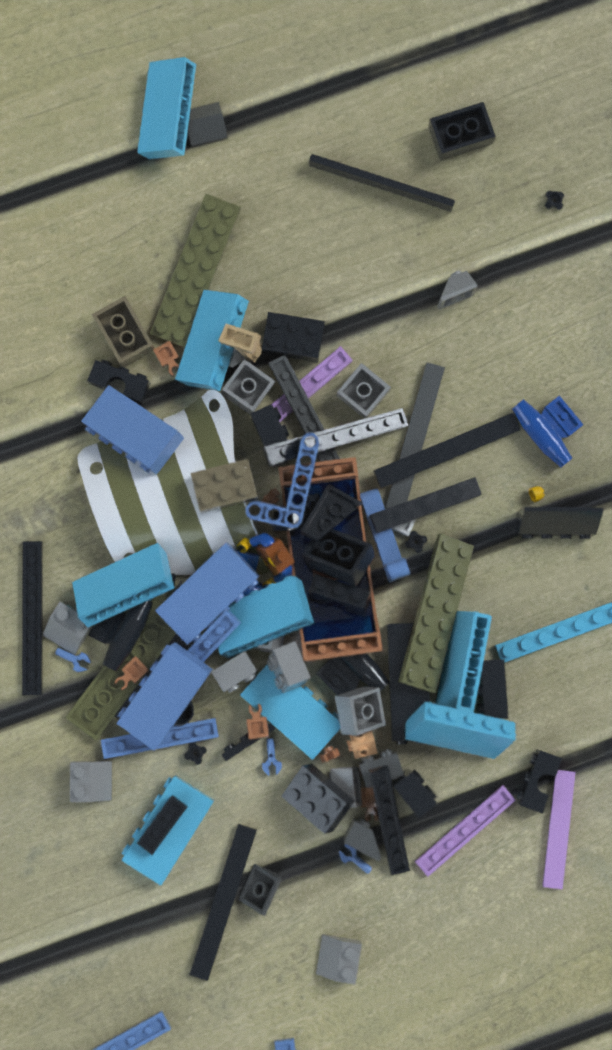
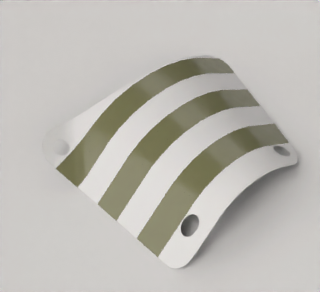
[77,390,269,575]

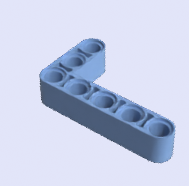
[246,432,319,528]
[360,488,410,583]

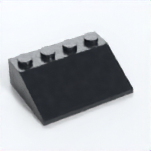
[517,507,604,539]

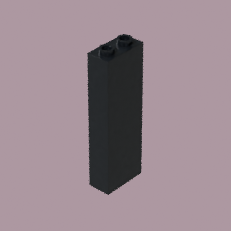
[387,623,430,745]

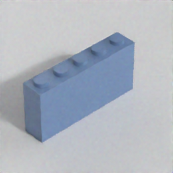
[81,385,184,475]
[155,542,260,645]
[116,642,213,751]

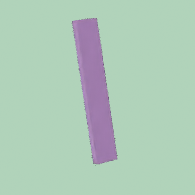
[272,346,353,422]
[542,770,576,889]
[415,785,516,877]

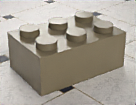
[92,296,155,367]
[190,459,258,513]

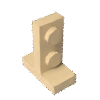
[218,323,262,363]

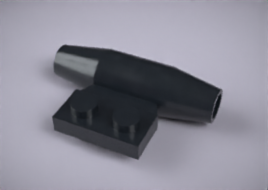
[88,600,153,672]
[316,627,390,695]

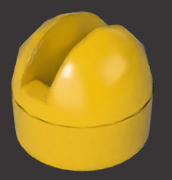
[529,486,545,503]

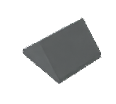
[188,102,228,147]
[238,864,282,916]

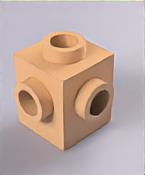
[347,730,377,759]

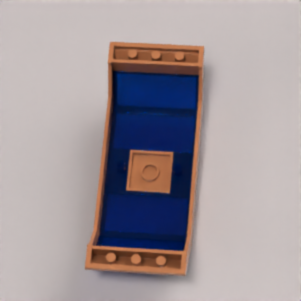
[278,457,383,661]

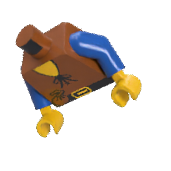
[237,533,294,586]

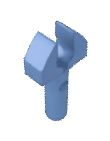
[55,648,91,672]
[262,738,282,776]
[339,844,372,874]

